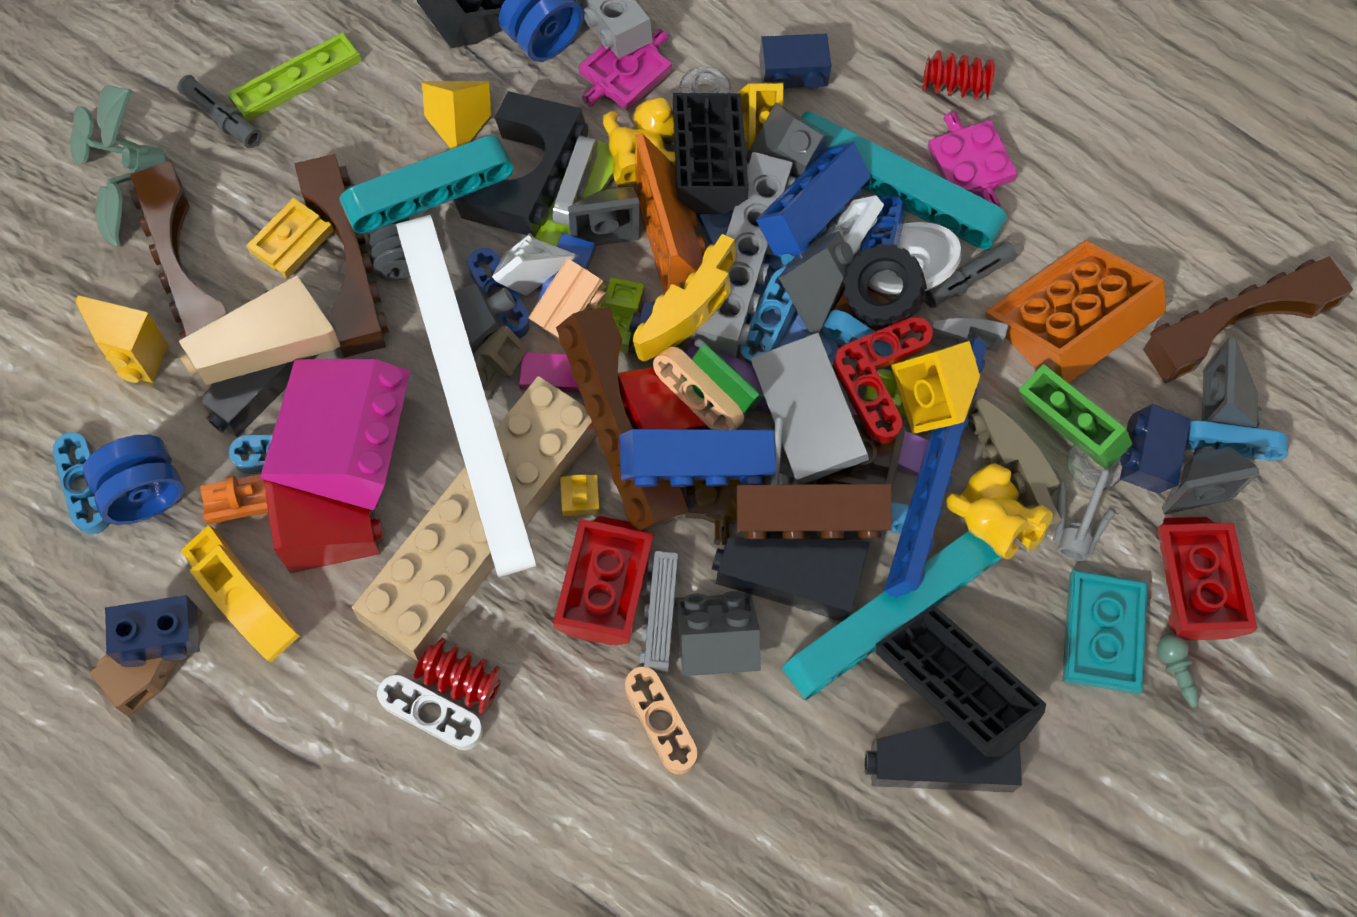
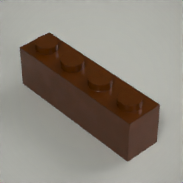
[736,484,892,539]

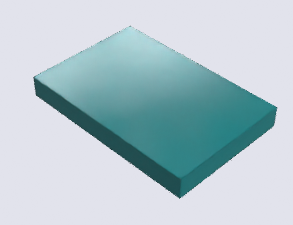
[1062,570,1148,694]

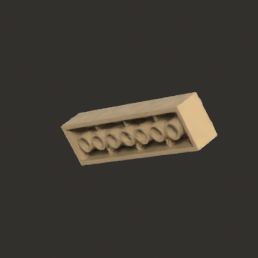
[351,376,597,662]

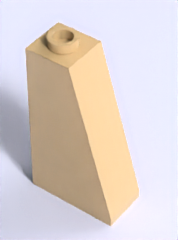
[179,276,340,385]

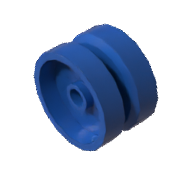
[498,0,584,62]
[82,434,184,525]

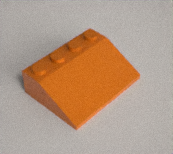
[635,133,705,295]
[985,240,1166,383]

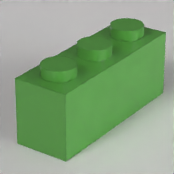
[1018,364,1132,470]

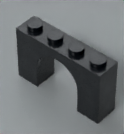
[454,91,588,237]

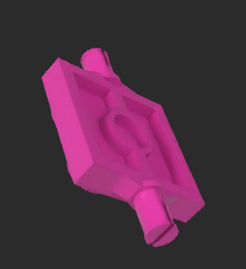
[579,28,672,111]
[928,111,1017,207]

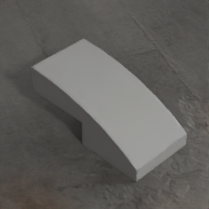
[929,318,1008,352]

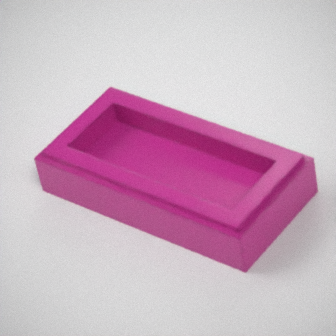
[520,352,581,393]

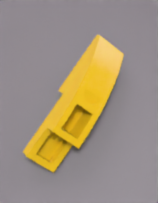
[633,234,737,362]
[180,525,300,663]

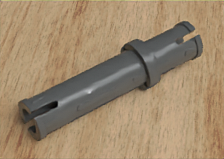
[177,75,262,148]
[925,241,1017,308]

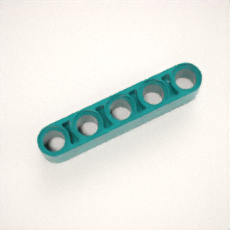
[339,135,514,234]

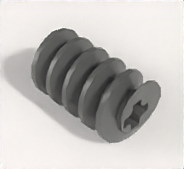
[367,217,411,281]

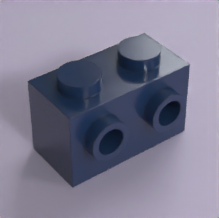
[759,33,832,90]
[1120,404,1191,494]
[105,595,200,667]

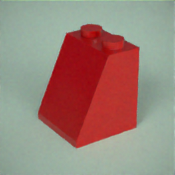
[618,364,711,430]
[263,479,384,574]

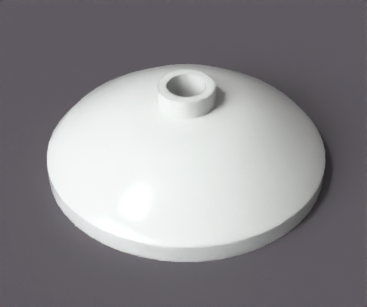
[857,222,962,296]

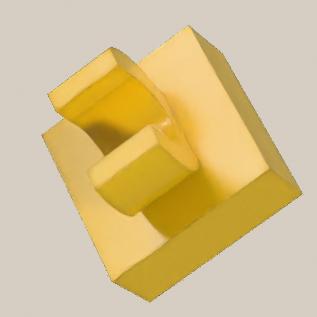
[560,474,599,516]

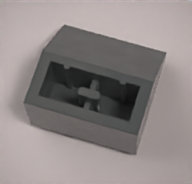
[676,591,761,676]

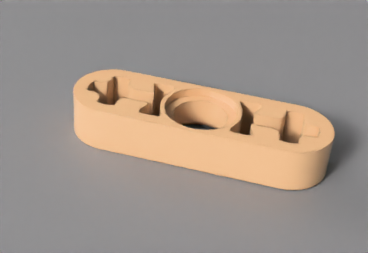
[653,347,744,430]
[625,667,698,774]

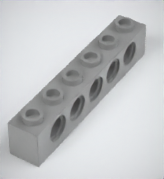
[575,0,653,59]
[694,152,796,357]

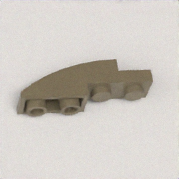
[968,398,1062,536]

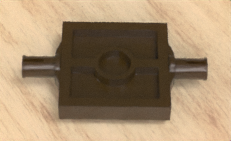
[685,480,740,545]

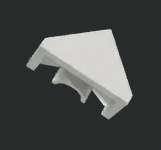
[492,233,578,296]

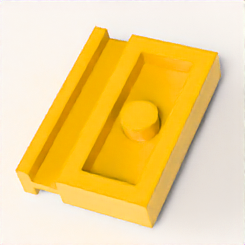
[246,198,334,279]

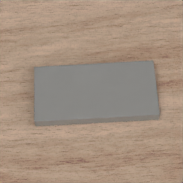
[750,333,869,485]

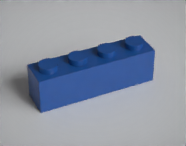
[756,142,871,256]
[619,429,776,487]

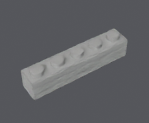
[640,551,678,674]

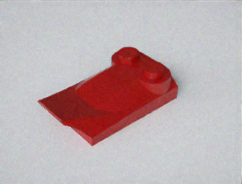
[553,516,654,645]
[1157,517,1258,641]

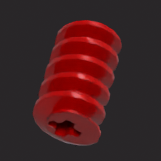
[922,50,995,100]
[413,637,501,715]

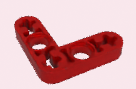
[833,317,933,444]

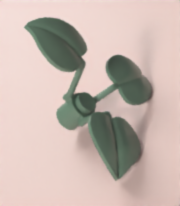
[70,85,165,247]

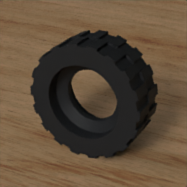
[843,244,927,329]

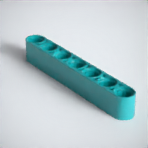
[801,112,1007,249]
[781,531,1003,700]

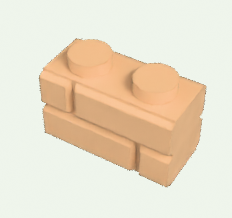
[528,258,607,339]

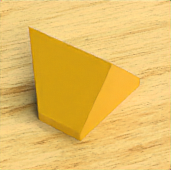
[422,81,492,149]
[737,83,783,151]

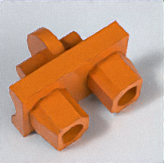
[200,474,268,524]

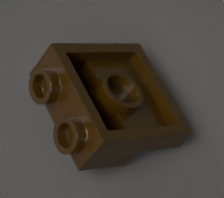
[816,414,906,492]

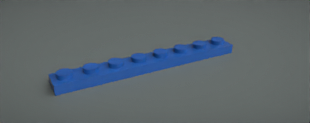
[884,338,987,598]

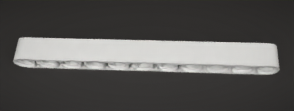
[396,215,536,578]

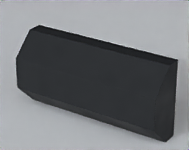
[673,93,749,214]
[875,605,1046,757]

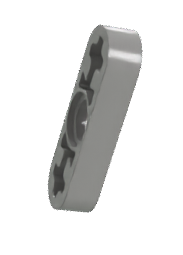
[553,136,598,226]

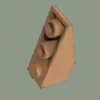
[89,602,202,717]

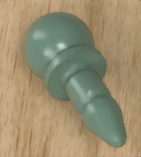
[1157,635,1198,707]

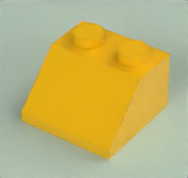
[75,295,169,383]
[891,341,980,434]

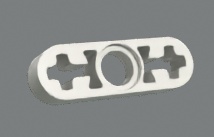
[377,675,483,750]

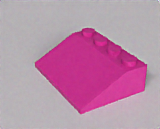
[260,359,411,510]

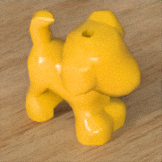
[603,98,676,187]
[946,463,1053,560]

